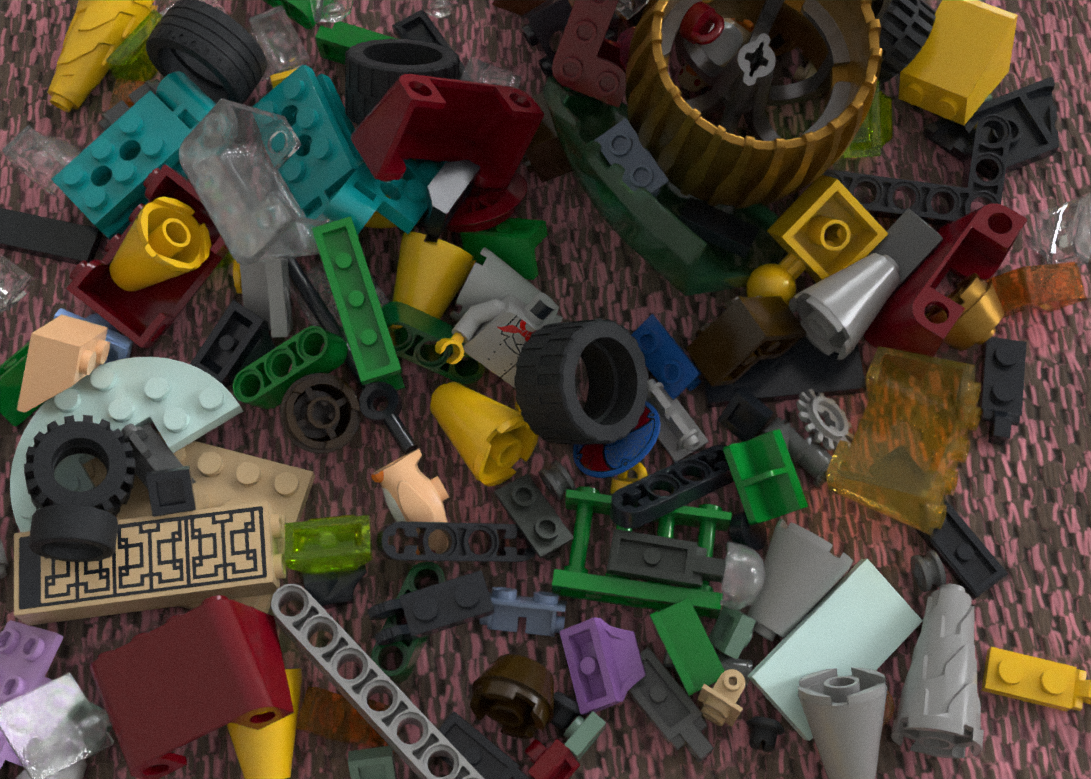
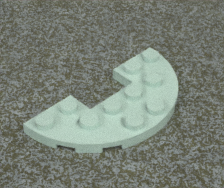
[10,357,243,532]

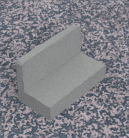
[239,252,293,337]

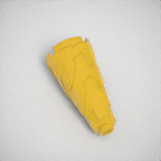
[47,0,158,112]

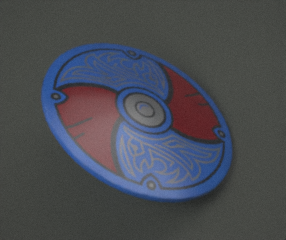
[573,401,661,478]

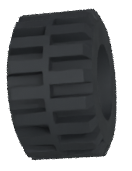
[871,0,936,85]
[24,415,135,516]

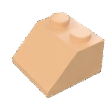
[17,314,110,413]

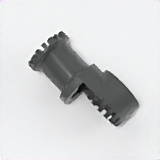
[760,417,843,488]

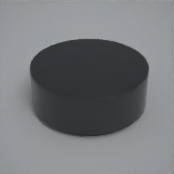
[729,511,767,553]

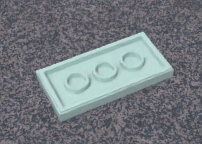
[747,558,923,741]

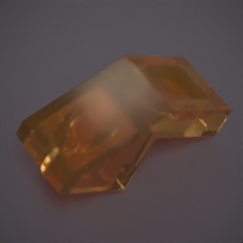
[986,262,1087,318]
[296,686,400,754]

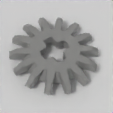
[796,389,854,453]

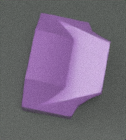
[559,617,646,715]

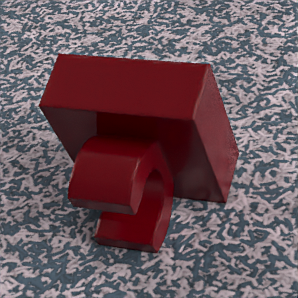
[524,739,580,779]

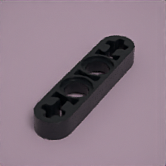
[610,445,734,528]
[376,521,536,562]

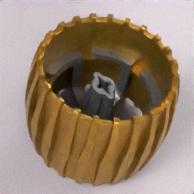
[625,0,883,209]

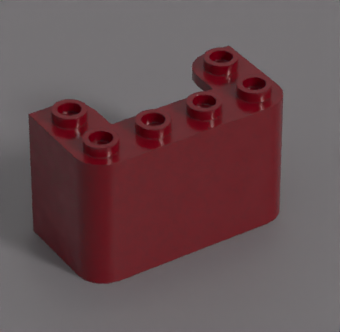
[552,0,627,108]

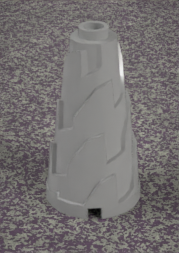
[891,584,984,759]

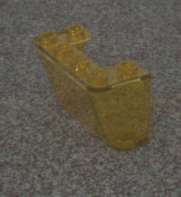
[826,346,981,535]

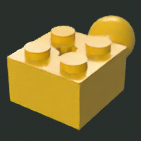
[746,175,888,306]

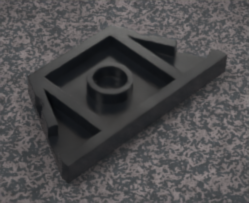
[923,76,1059,180]

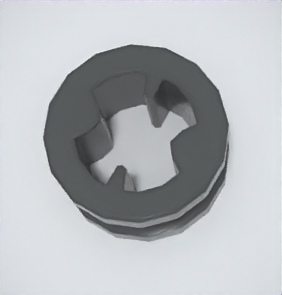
[538,460,576,501]
[910,550,946,592]

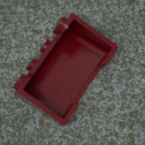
[351,74,545,189]
[66,164,245,349]
[864,203,1028,377]
[89,595,294,779]

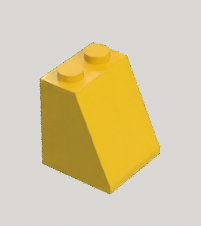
[898,0,1018,126]

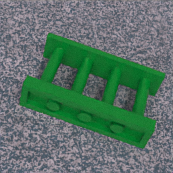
[312,216,405,391]
[552,486,732,619]

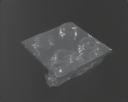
[0,673,115,779]

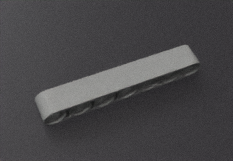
[271,584,484,779]

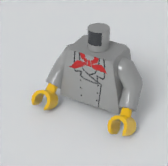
[435,292,557,413]

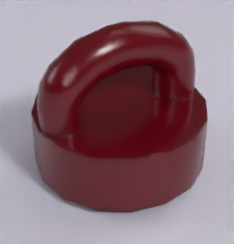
[679,1,725,45]

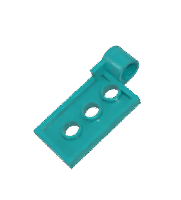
[323,158,448,235]

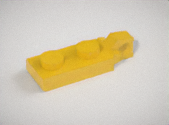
[981,647,1091,712]

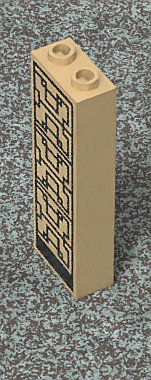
[14,500,286,626]

